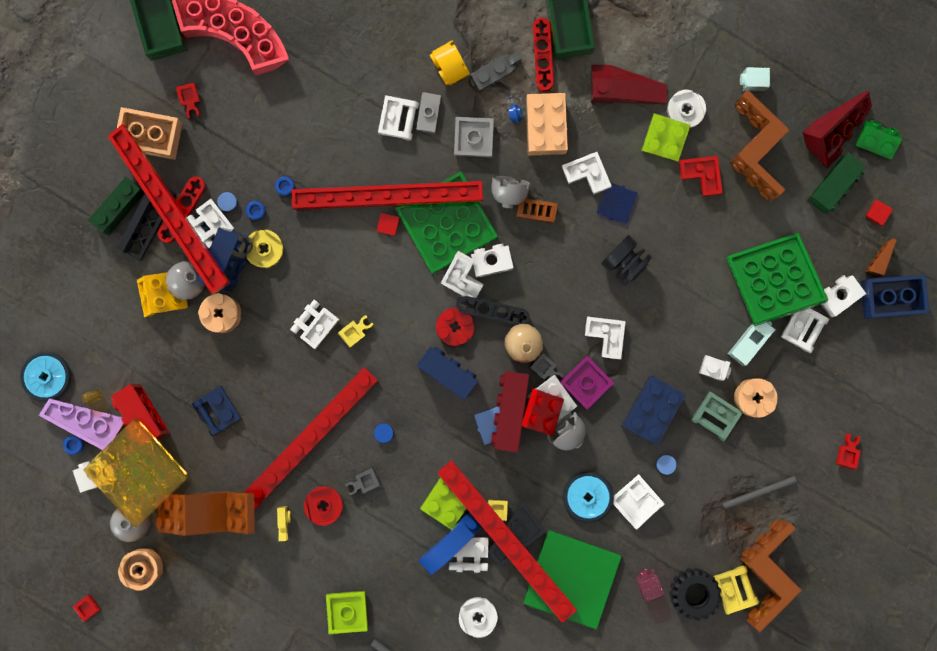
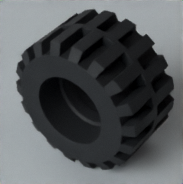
[669,568,722,621]

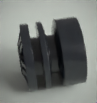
[601,235,652,286]

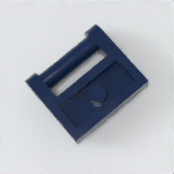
[192,386,242,437]

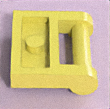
[713,565,759,615]

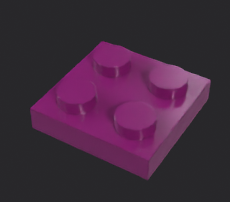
[560,356,614,410]

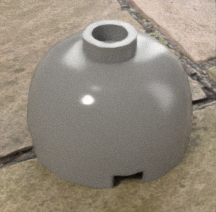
[491,176,530,208]
[165,261,204,300]
[547,412,586,451]
[110,503,151,542]

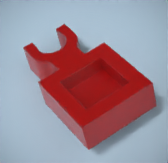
[176,83,201,118]
[836,433,861,470]

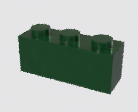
[808,152,866,213]
[88,177,145,235]

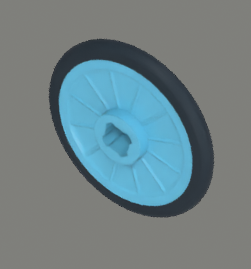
[20,352,71,402]
[563,472,614,522]

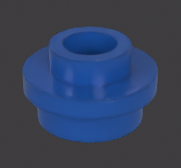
[509,104,523,123]

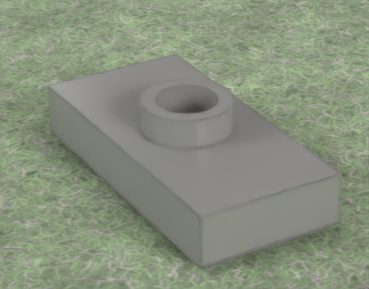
[416,92,441,134]

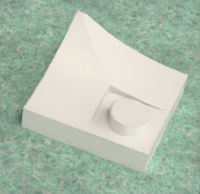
[613,474,665,530]

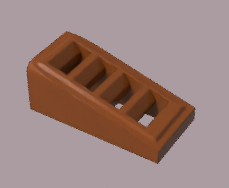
[516,199,558,224]
[865,238,897,277]

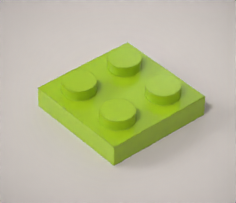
[642,113,691,161]
[420,477,466,529]
[326,591,368,634]

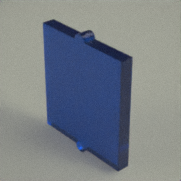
[596,182,638,224]

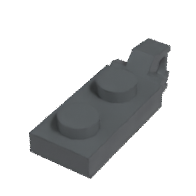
[470,52,522,91]

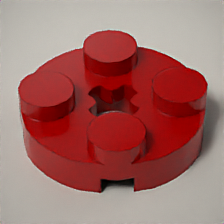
[436,308,474,346]
[304,486,343,526]

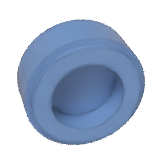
[217,192,238,212]
[656,455,676,474]

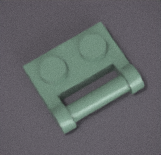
[691,391,743,441]

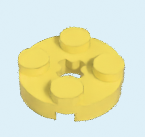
[246,230,284,268]

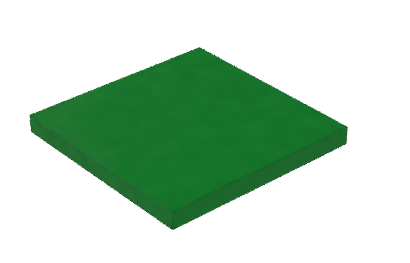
[395,172,498,275]
[726,233,828,327]
[523,529,621,630]

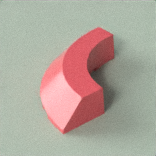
[172,0,289,75]

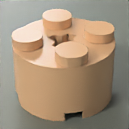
[198,293,241,333]
[734,378,777,418]
[118,548,163,590]

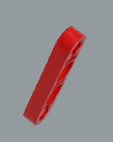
[533,17,554,92]
[158,176,206,244]

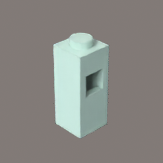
[728,322,775,366]

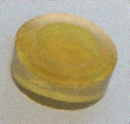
[81,390,103,404]

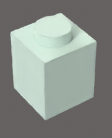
[740,67,770,91]

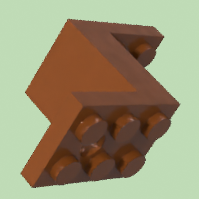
[730,89,789,201]
[156,491,255,536]
[740,519,802,632]

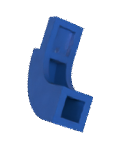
[418,513,482,575]

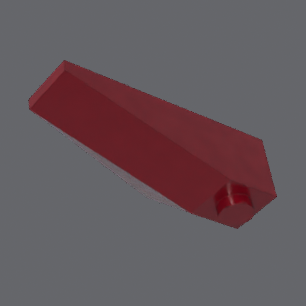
[591,64,667,104]
[802,91,872,167]

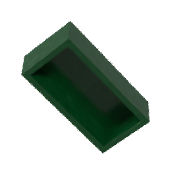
[130,0,187,61]
[546,0,595,60]

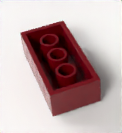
[490,371,529,453]

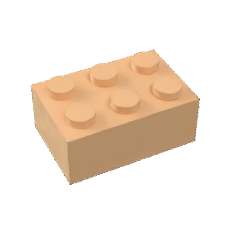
[526,93,568,156]
[117,107,183,160]

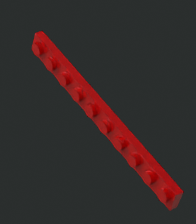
[108,124,230,294]
[292,181,483,210]
[244,367,378,510]
[437,460,577,623]

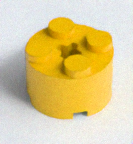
[430,40,470,85]

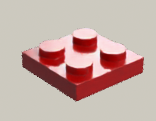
[521,388,564,436]

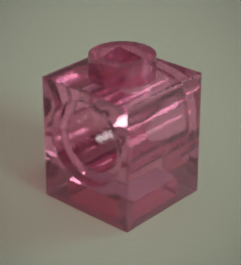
[635,569,664,602]

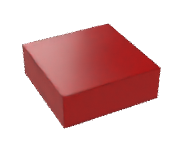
[865,199,893,226]
[377,213,400,236]
[73,594,101,622]

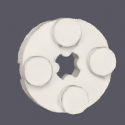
[667,90,706,128]
[459,597,498,638]

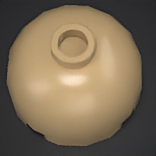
[504,324,543,363]

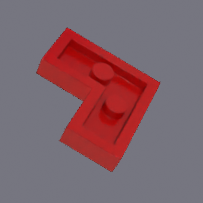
[679,156,723,197]

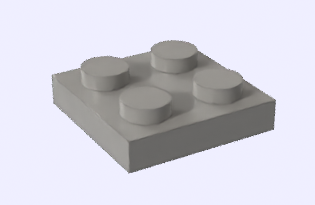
[454,117,494,158]

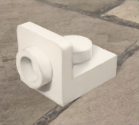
[699,355,731,381]

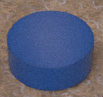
[275,176,295,196]
[246,201,266,221]
[374,423,394,443]
[63,435,84,455]

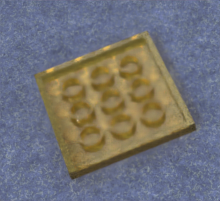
[83,418,190,528]

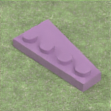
[39,399,124,453]

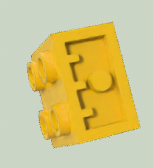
[137,273,188,317]

